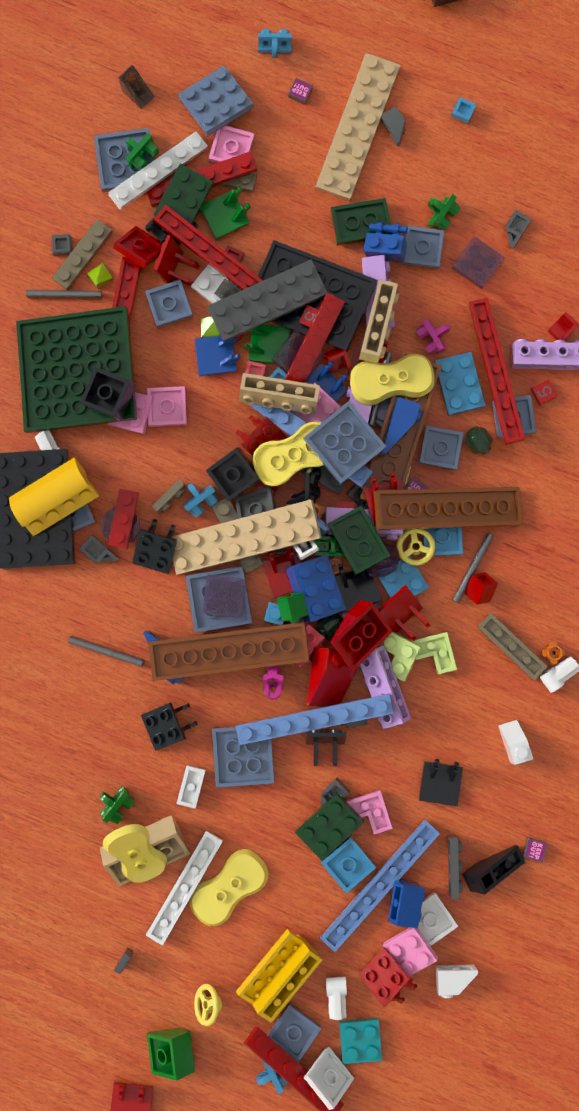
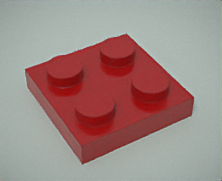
[113,226,162,269]

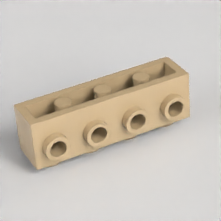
[359,279,399,364]
[239,373,320,414]

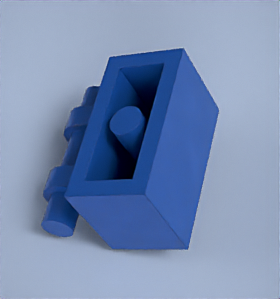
[363,222,408,262]
[388,879,425,928]

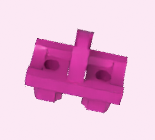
[416,318,450,354]
[263,665,283,700]

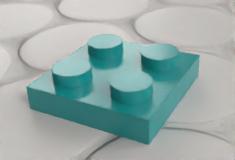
[339,1018,382,1064]

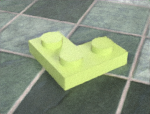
[378,632,422,681]
[413,632,457,674]

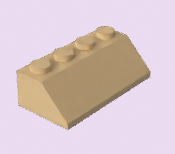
[100,815,190,886]

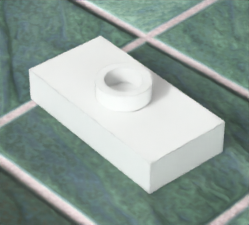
[177,765,206,809]

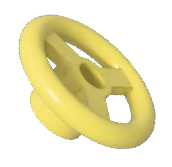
[397,529,435,566]
[194,984,222,1026]

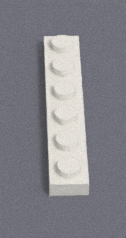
[108,132,208,210]
[146,830,223,946]

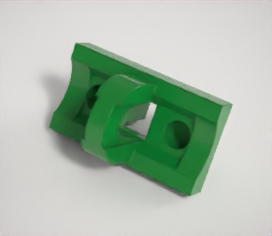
[125,133,159,170]
[427,194,461,230]
[315,536,345,557]
[100,786,135,824]

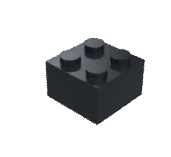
[80,367,136,421]
[206,447,260,502]

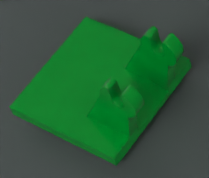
[201,186,251,240]
[243,325,290,365]

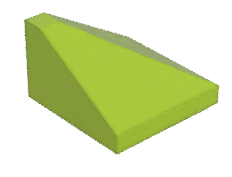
[87,263,113,289]
[201,317,220,338]

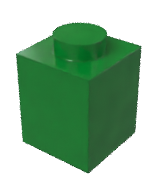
[276,592,308,623]

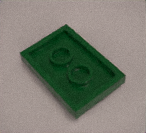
[154,163,214,225]
[331,198,393,246]
[327,505,390,575]
[295,792,364,861]

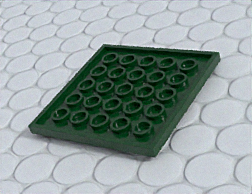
[16,306,137,433]

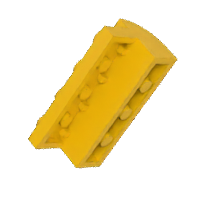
[9,457,99,536]
[236,929,323,1023]

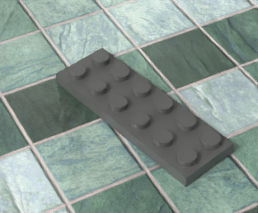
[207,260,327,343]

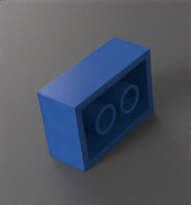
[286,555,346,624]

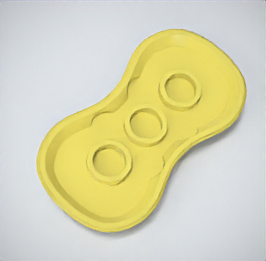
[350,354,435,405]
[253,421,324,486]
[103,824,167,883]
[189,849,269,927]

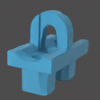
[258,29,292,58]
[183,483,218,517]
[256,1061,288,1094]

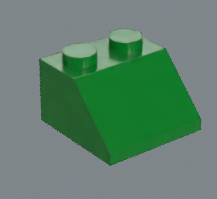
[147,1028,195,1081]

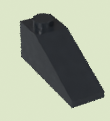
[463,845,525,895]

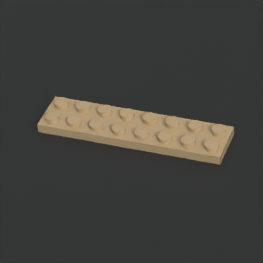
[315,53,400,202]
[172,500,322,575]

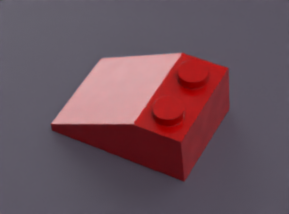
[330,600,393,671]
[306,647,357,707]

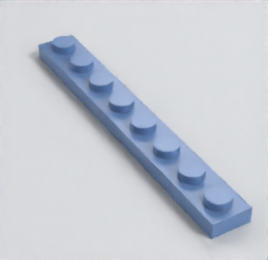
[250,404,374,488]
[236,694,393,745]
[320,819,440,952]

